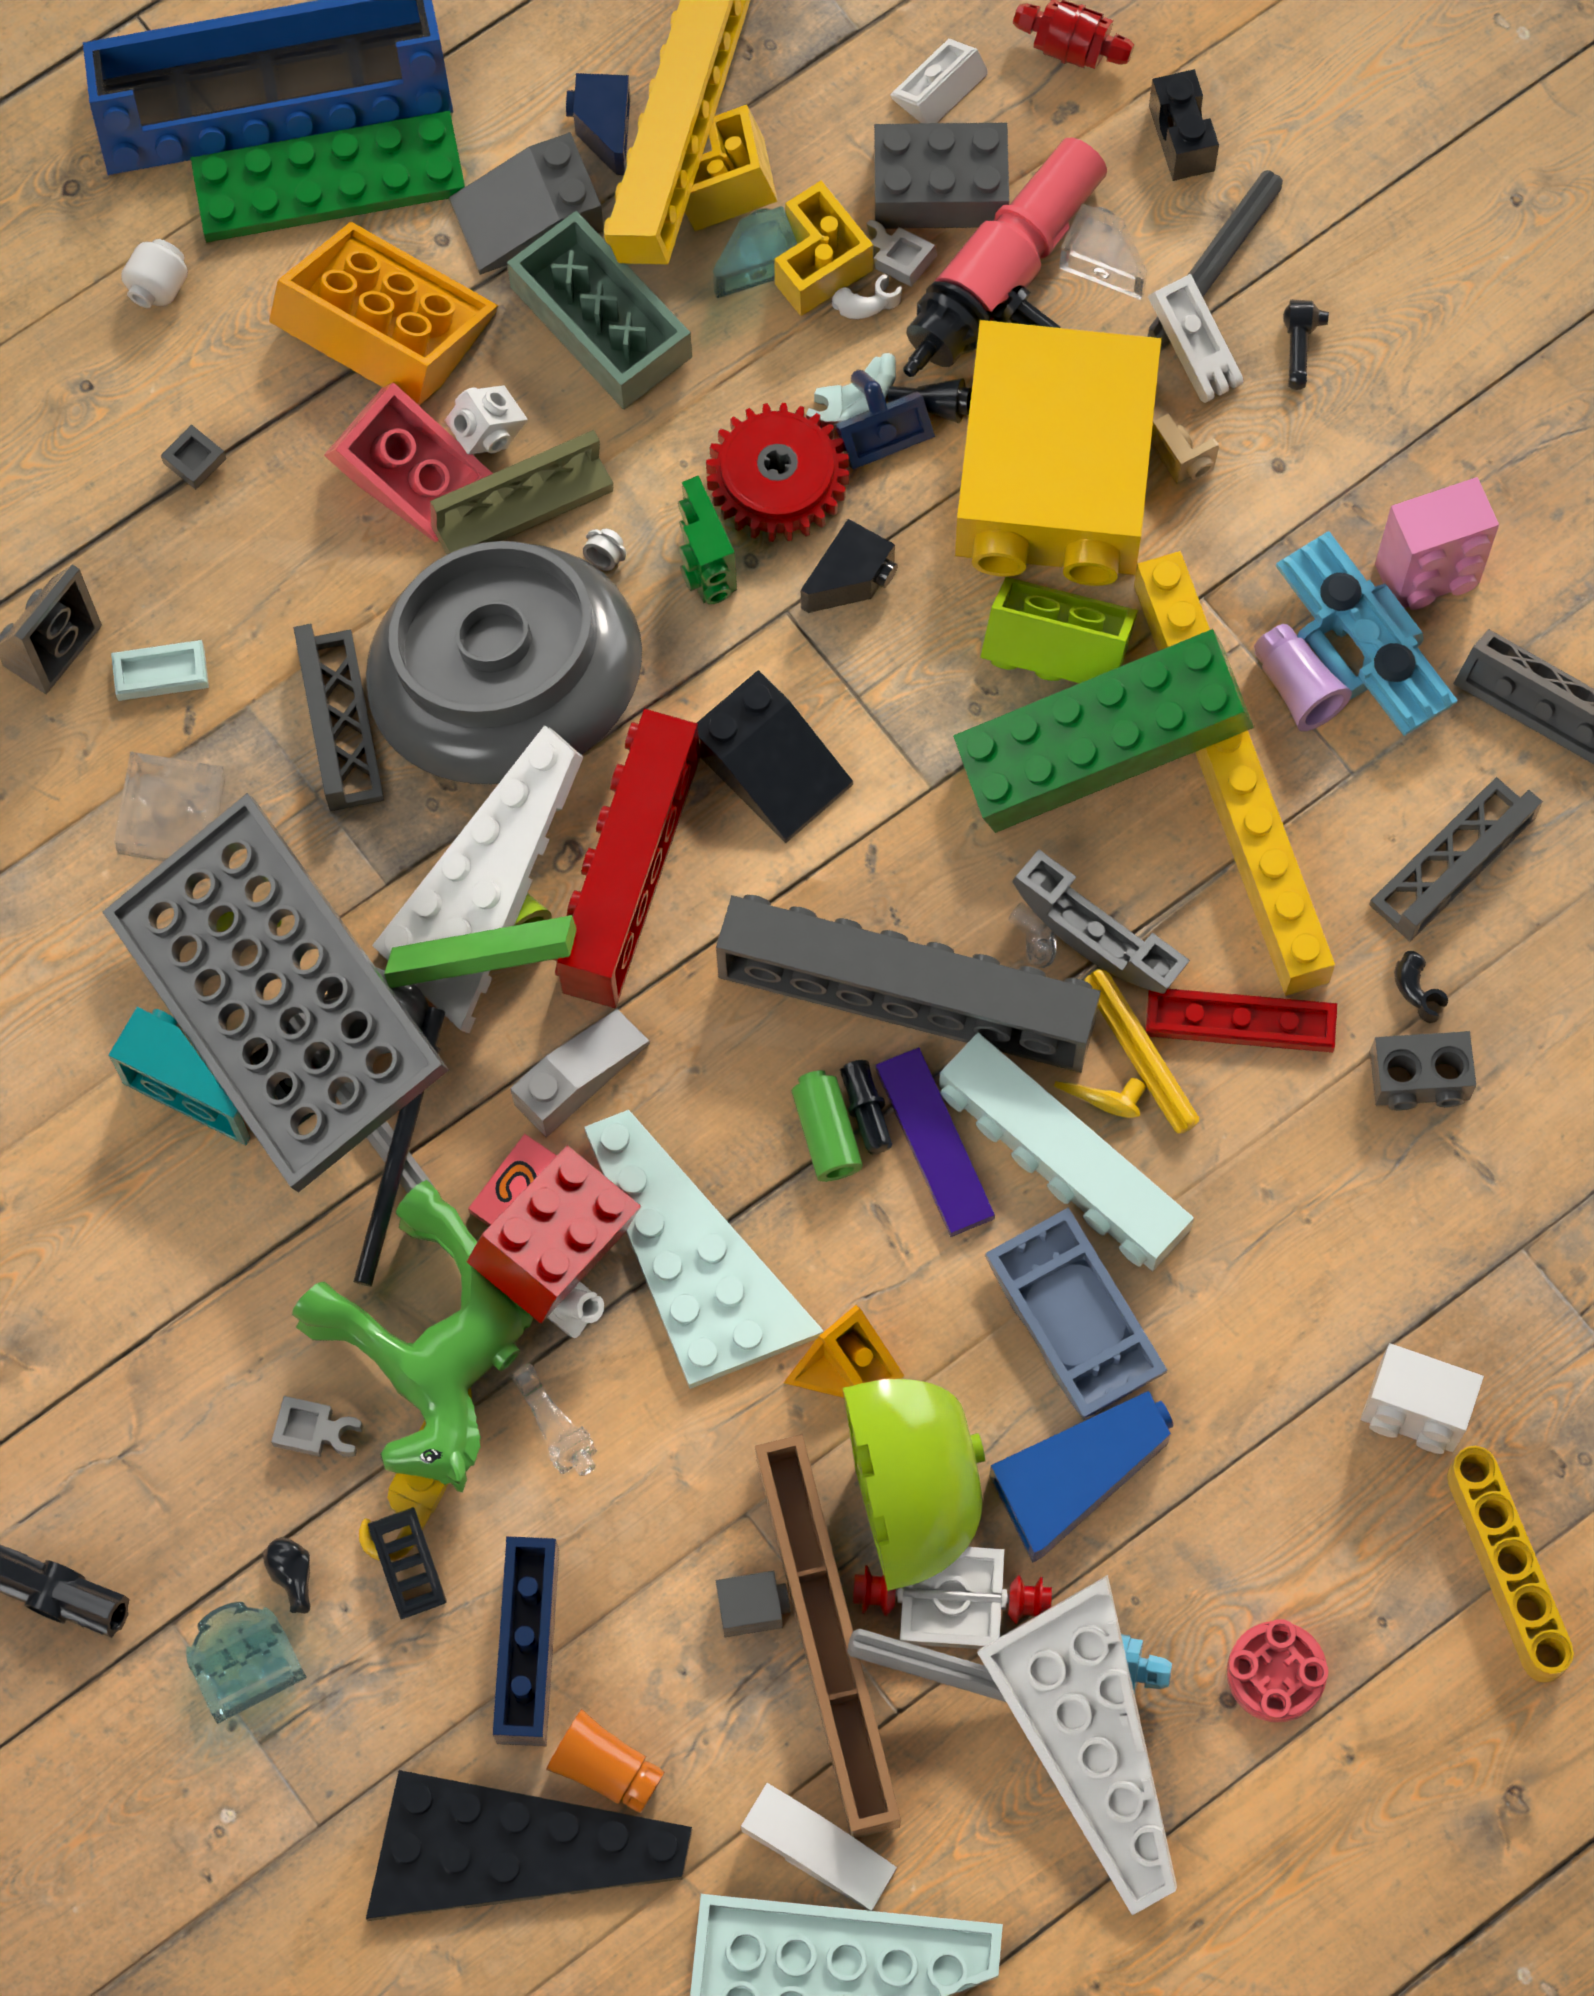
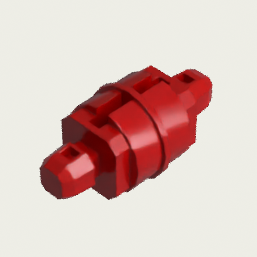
[1013,0,1135,69]

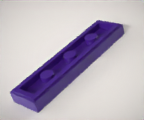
[875,1047,995,1237]

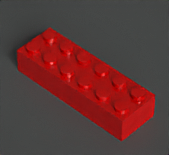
[553,708,700,1009]

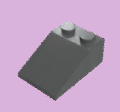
[449,132,604,275]
[0,564,102,694]

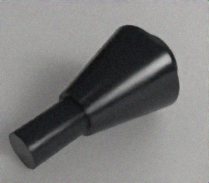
[888,378,972,423]

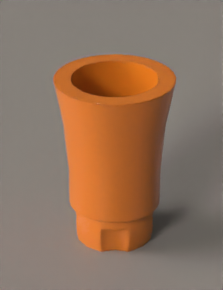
[546,1709,665,1813]

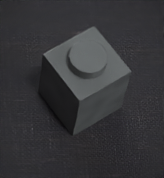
[715,1571,791,1638]

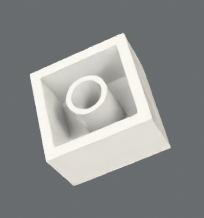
[1360,1343,1484,1454]

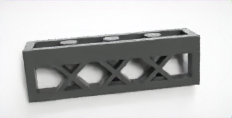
[293,624,384,812]
[1453,629,1594,764]
[1369,777,1543,942]

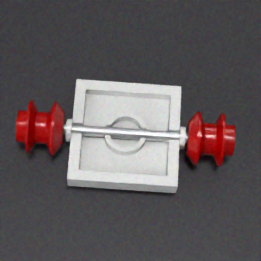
[853,1547,1052,1649]

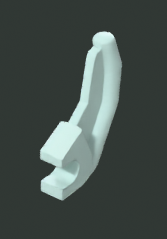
[806,353,896,429]

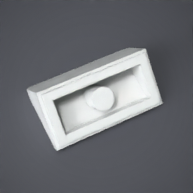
[890,39,987,123]

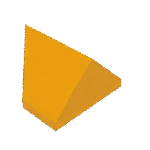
[783,1305,905,1398]

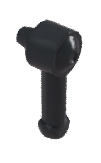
[1283,299,1329,390]

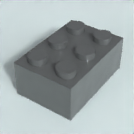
[874,123,1009,229]

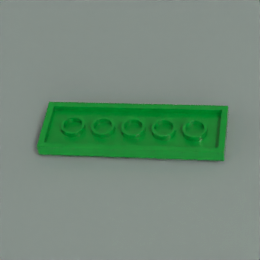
[190,111,465,243]

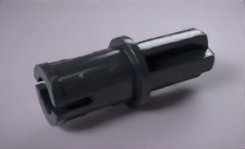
[840,1060,892,1155]

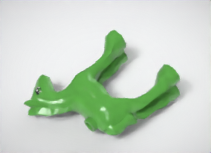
[292,1180,533,1493]

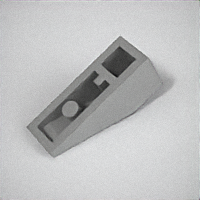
[510,1009,650,1138]

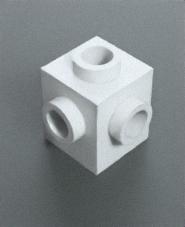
[444,385,528,455]

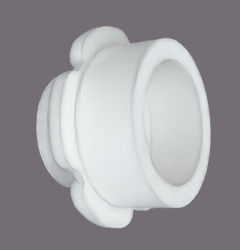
[583,529,626,571]

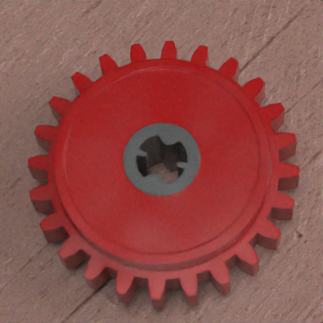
[706,403,849,542]

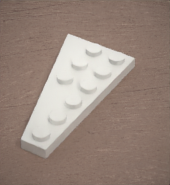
[372,725,583,1033]
[977,1575,1177,1915]

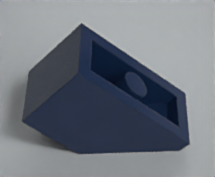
[566,73,631,175]

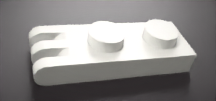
[1148,274,1243,403]

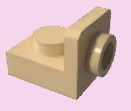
[1151,414,1219,484]

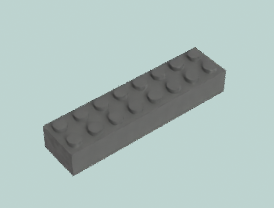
[716,895,1101,1073]

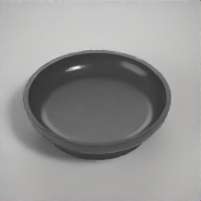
[366,541,642,784]

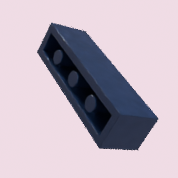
[493,1536,560,1747]

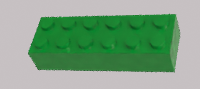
[953,629,1254,833]

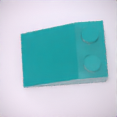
[108,1007,251,1146]

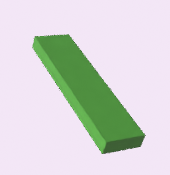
[384,915,577,988]

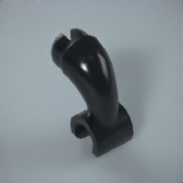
[1394,951,1448,1023]

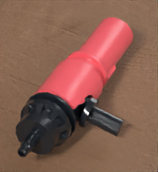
[903,137,1107,377]

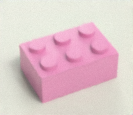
[1375,477,1499,610]

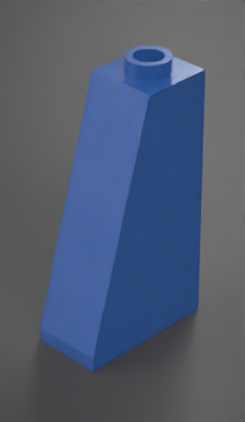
[989,1391,1174,1563]

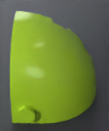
[843,1379,986,1591]

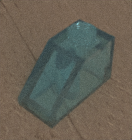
[713,206,797,298]

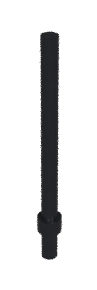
[353,1007,446,1287]

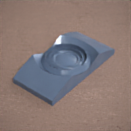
[985,1207,1168,1420]

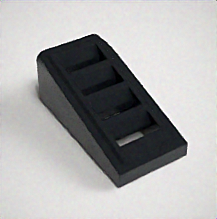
[367,1507,447,1619]

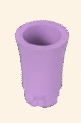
[1254,624,1352,731]

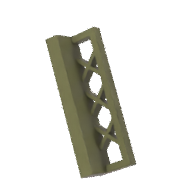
[430,430,614,555]

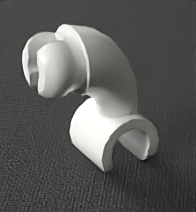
[832,275,902,319]

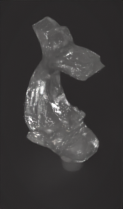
[510,1362,597,1476]

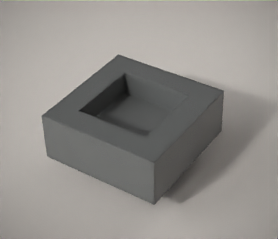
[161,424,227,490]

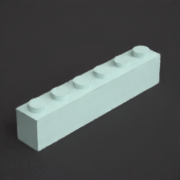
[939,1032,1194,1271]

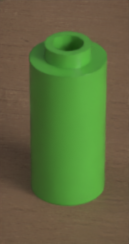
[791,1070,863,1182]

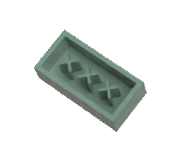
[507,211,692,410]

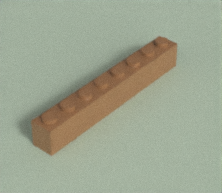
[755,1434,901,1839]

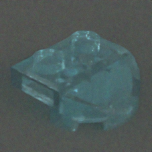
[186,1602,307,1724]

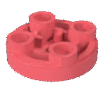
[1227,1619,1328,1722]

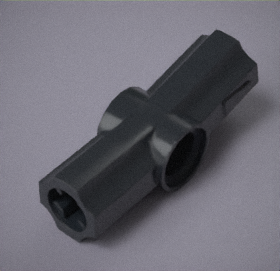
[0,1545,130,1638]

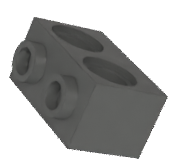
[1370,1031,1476,1111]

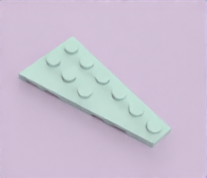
[585,1110,824,1389]

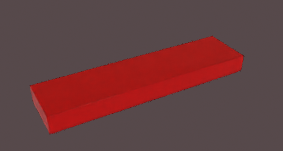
[1145,988,1338,1053]

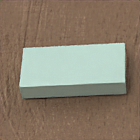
[111,640,209,701]

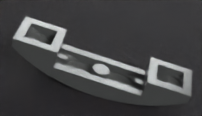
[1012,849,1190,994]

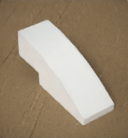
[741,1783,897,1911]

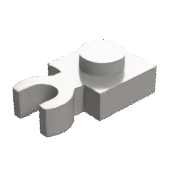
[867,220,937,287]
[271,1396,364,1457]

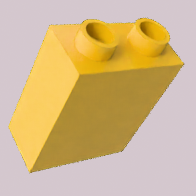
[955,320,1161,586]

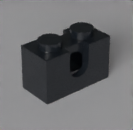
[1149,69,1219,181]

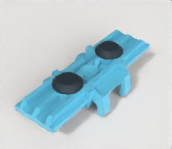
[1276,531,1458,736]

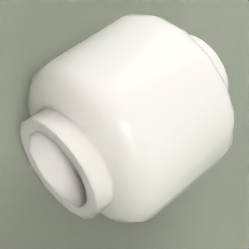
[121,239,188,308]

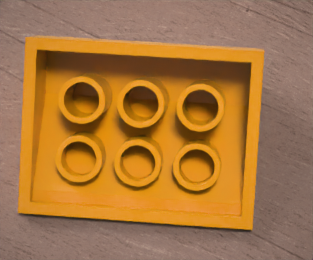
[269,222,498,406]

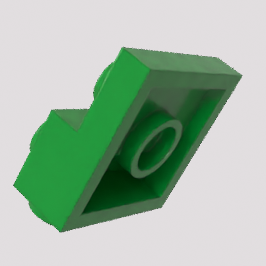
[678,475,737,604]

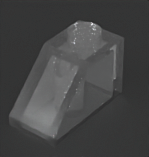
[1059,203,1147,300]

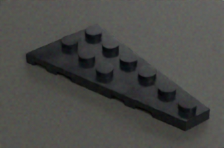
[366,1770,693,1921]

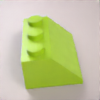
[980,577,1138,683]

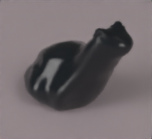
[263,1537,311,1614]

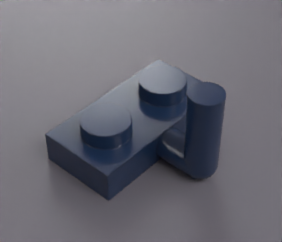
[835,370,935,470]

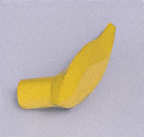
[1054,1078,1146,1118]

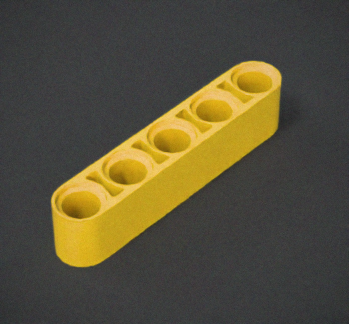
[1447,1445,1574,1683]

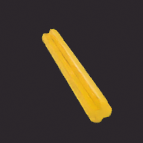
[1083,969,1199,1133]

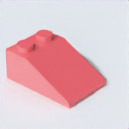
[324,382,493,542]

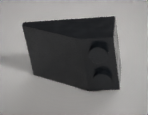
[697,670,853,843]

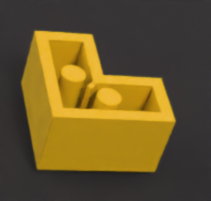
[685,104,778,231]
[774,180,873,317]

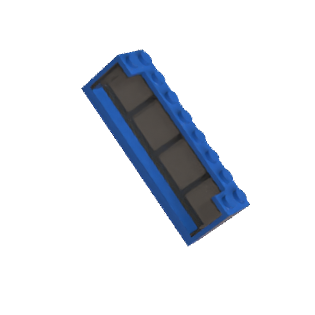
[83,0,453,175]

